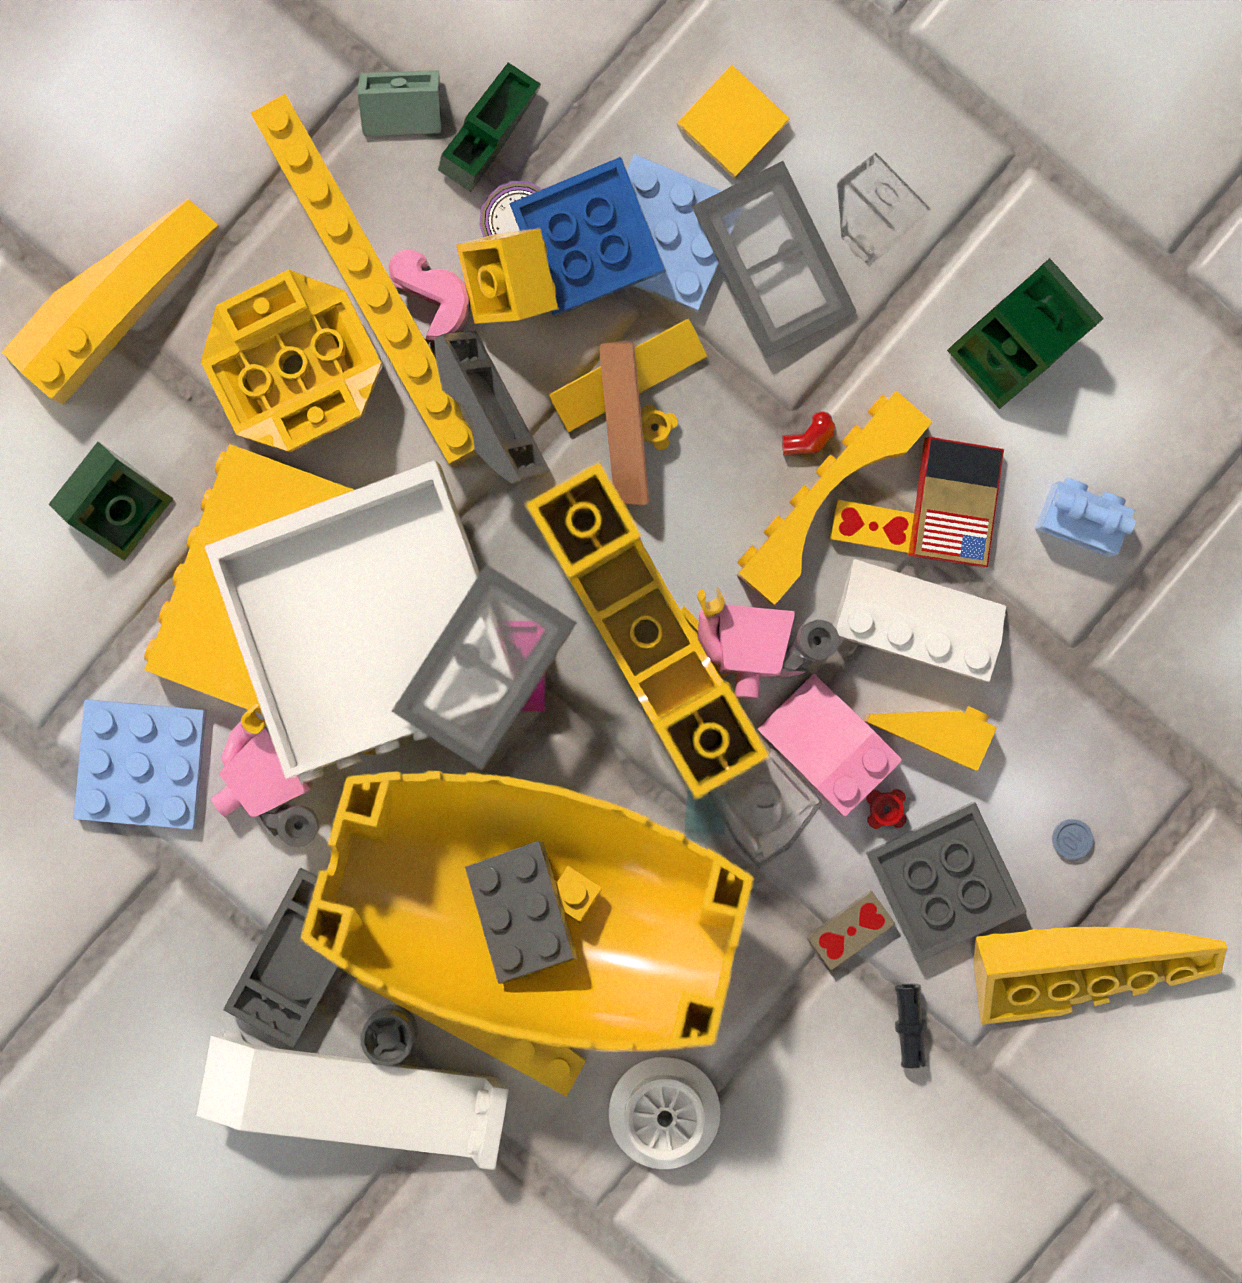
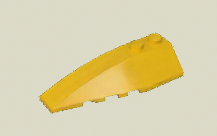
[2,199,220,405]
[973,927,1228,1025]

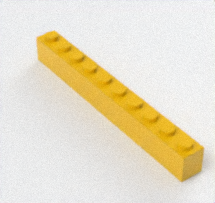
[250,94,477,468]

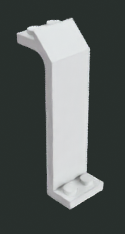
[197,1030,509,1170]

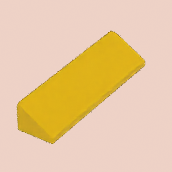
[549,318,707,433]

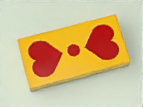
[830,500,914,554]

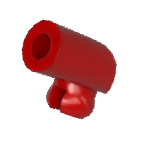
[782,411,836,455]

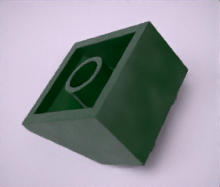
[48,441,173,561]

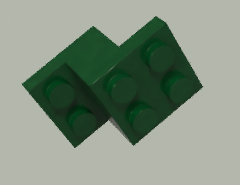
[947,258,1104,410]

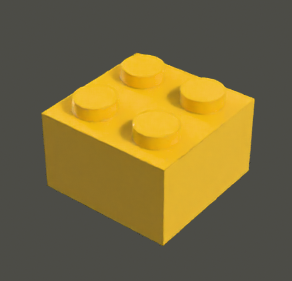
[456,228,558,324]

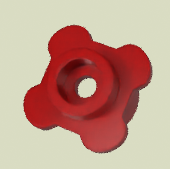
[866,789,907,829]

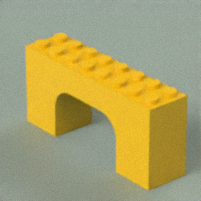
[526,462,769,798]

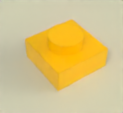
[556,866,602,924]

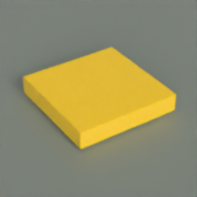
[677,65,790,179]

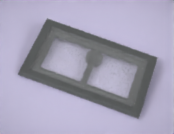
[691,161,857,358]
[391,564,577,770]

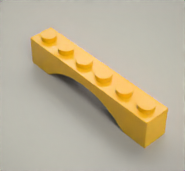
[737,391,932,606]

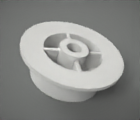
[609,1057,720,1169]

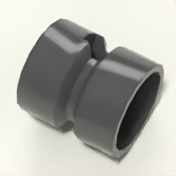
[360,1005,418,1066]

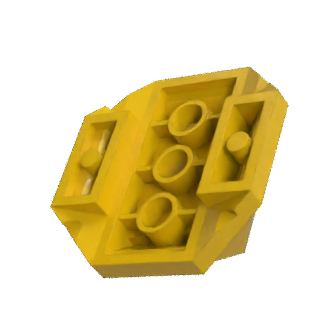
[200,269,383,453]

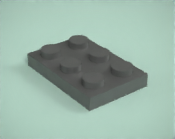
[465,841,578,984]

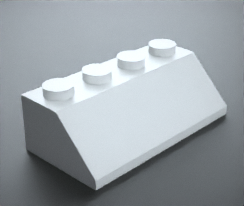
[833,559,1006,682]

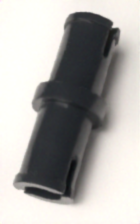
[895,983,927,1069]

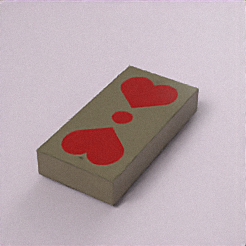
[807,890,896,970]

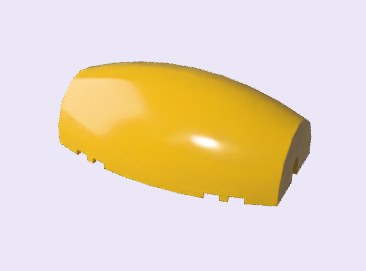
[301,771,753,1051]

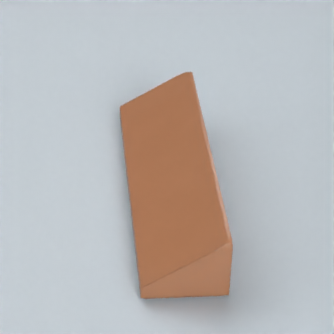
[599,341,649,505]

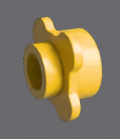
[641,405,678,450]

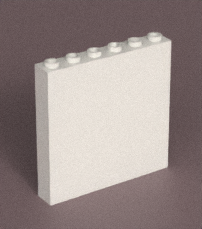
[205,461,518,783]

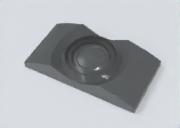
[435,331,550,484]
[223,868,339,1048]

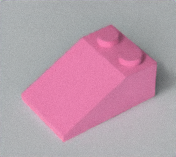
[757,673,902,817]

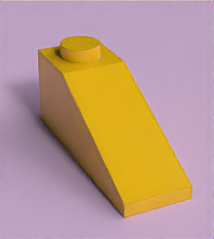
[863,706,997,771]

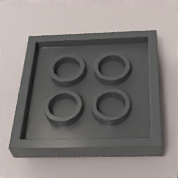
[865,802,1027,963]

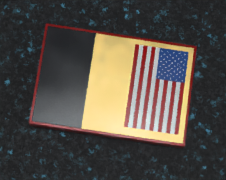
[908,437,1004,568]

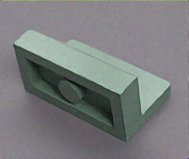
[357,70,442,136]

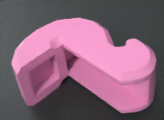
[389,250,470,345]

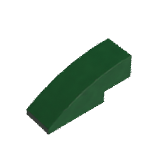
[438,62,541,192]

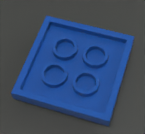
[509,157,666,317]

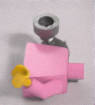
[697,588,839,699]
[211,703,319,847]

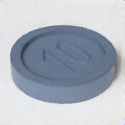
[1052,819,1093,859]

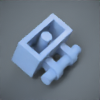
[1035,478,1136,557]

